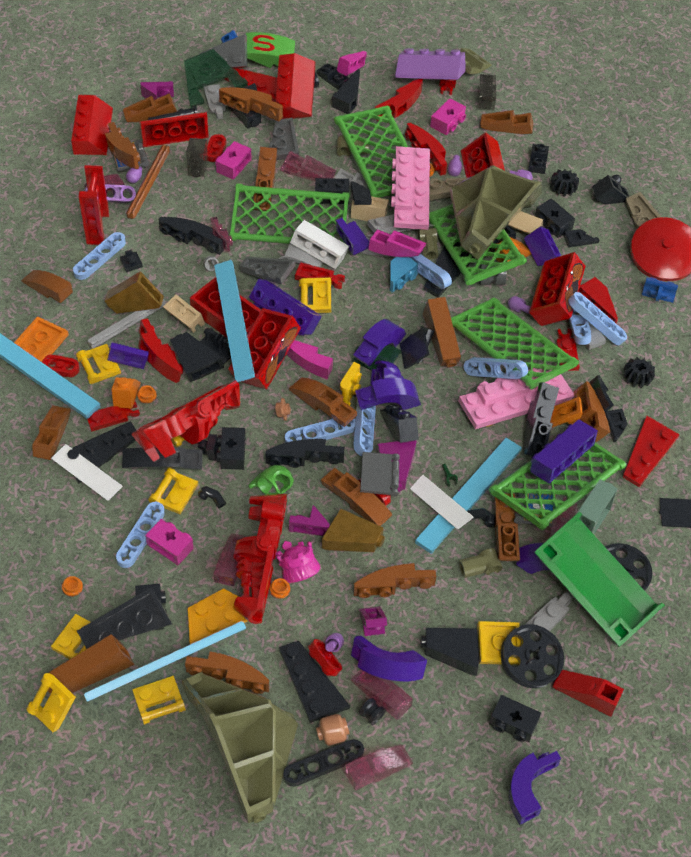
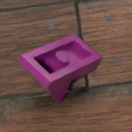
[140,81,174,100]
[289,505,330,536]
[360,606,387,636]

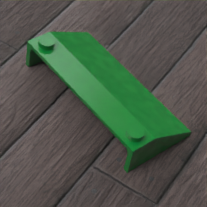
[534,512,665,647]

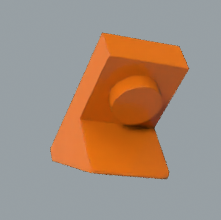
[550,397,583,428]

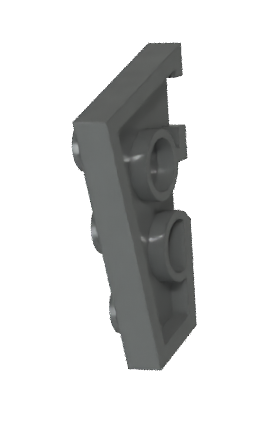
[200,34,247,70]
[269,118,300,160]
[239,257,296,285]

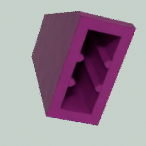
[377,440,417,492]

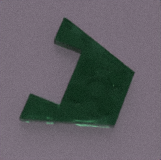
[184,49,248,108]

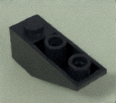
[331,69,360,114]
[380,405,419,443]

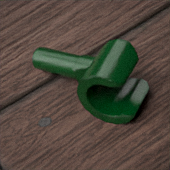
[442,464,458,487]

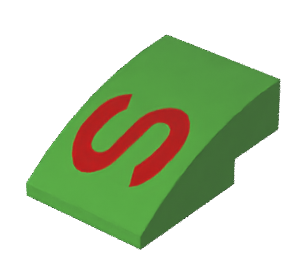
[246,32,295,68]

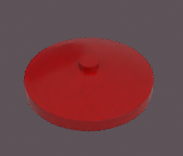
[630,217,691,281]

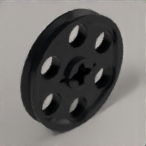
[605,543,653,591]
[501,624,564,689]

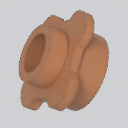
[275,398,291,421]

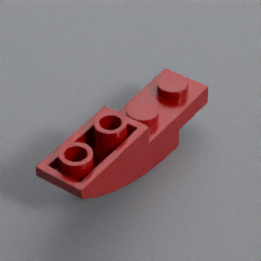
[374,79,423,121]
[405,122,447,176]
[138,318,183,383]

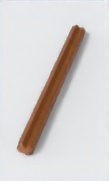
[126,145,170,219]

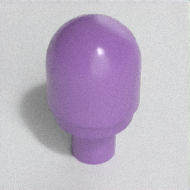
[448,155,462,176]
[126,166,142,183]
[510,169,533,180]
[508,296,531,314]
[325,633,344,652]

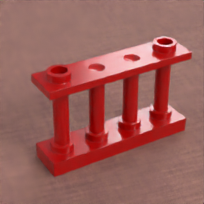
[79,165,110,245]

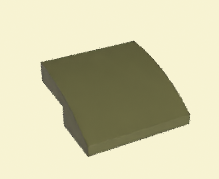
[460,48,492,74]

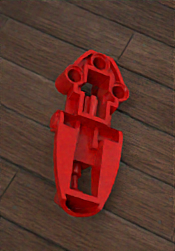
[132,380,240,462]
[233,494,287,624]

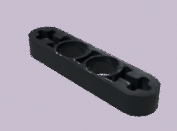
[283,739,364,787]

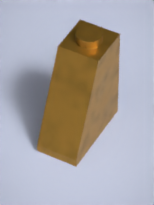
[105,271,164,314]
[322,509,385,552]

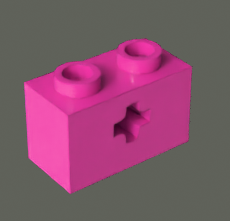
[430,99,466,135]
[215,141,252,180]
[145,519,194,565]

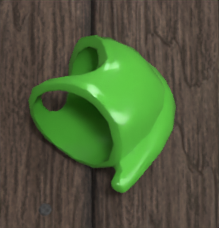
[248,465,294,495]

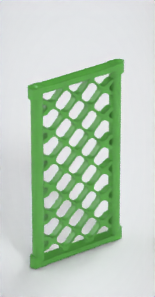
[333,106,408,198]
[229,183,350,244]
[429,204,527,285]
[451,297,579,390]
[488,443,626,530]

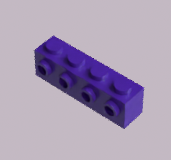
[249,279,322,336]
[530,419,598,484]

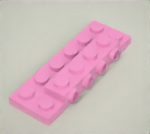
[391,146,430,230]
[458,368,574,429]

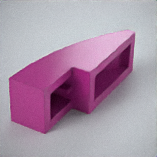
[368,229,426,257]
[287,340,333,380]

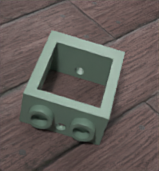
[577,479,618,534]

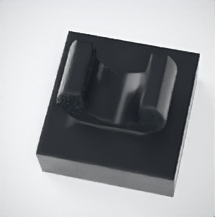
[120,249,143,272]
[198,434,219,461]

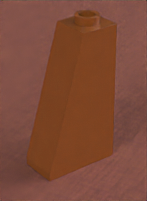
[423,297,461,368]
[48,634,135,694]

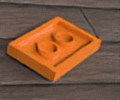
[14,316,69,362]

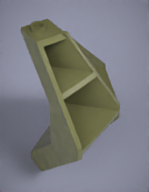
[450,166,542,260]
[182,672,298,823]

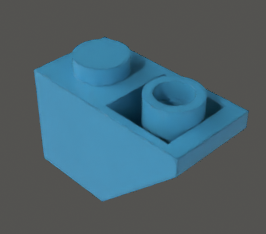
[390,257,418,293]

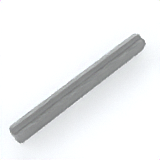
[87,299,166,349]

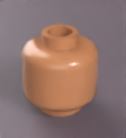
[316,714,350,746]

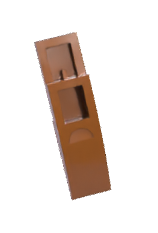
[219,87,283,121]
[105,122,141,169]
[253,147,277,211]
[289,377,357,427]
[321,468,392,526]
[494,493,520,561]
[354,563,436,598]
[185,652,270,694]

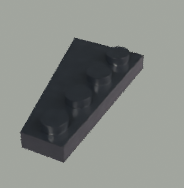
[424,242,475,298]
[67,421,136,484]
[77,587,173,649]
[279,640,350,723]

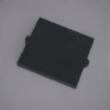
[399,328,430,369]
[659,498,691,528]

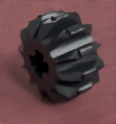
[550,169,579,197]
[623,357,655,388]

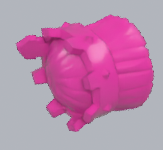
[276,541,321,583]

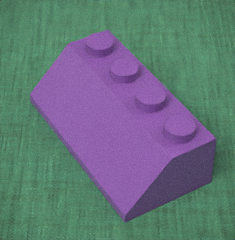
[395,48,465,80]

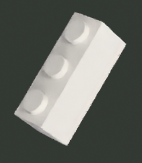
[290,220,349,269]

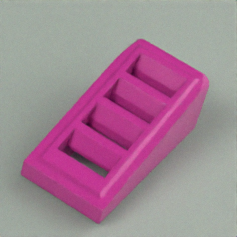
[337,51,367,76]

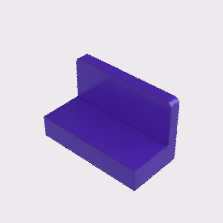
[336,218,369,255]
[524,226,561,266]
[107,343,149,369]

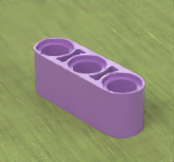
[84,184,136,203]

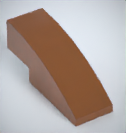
[123,93,177,122]
[480,110,534,134]
[21,270,73,303]
[573,381,610,442]
[32,405,71,460]

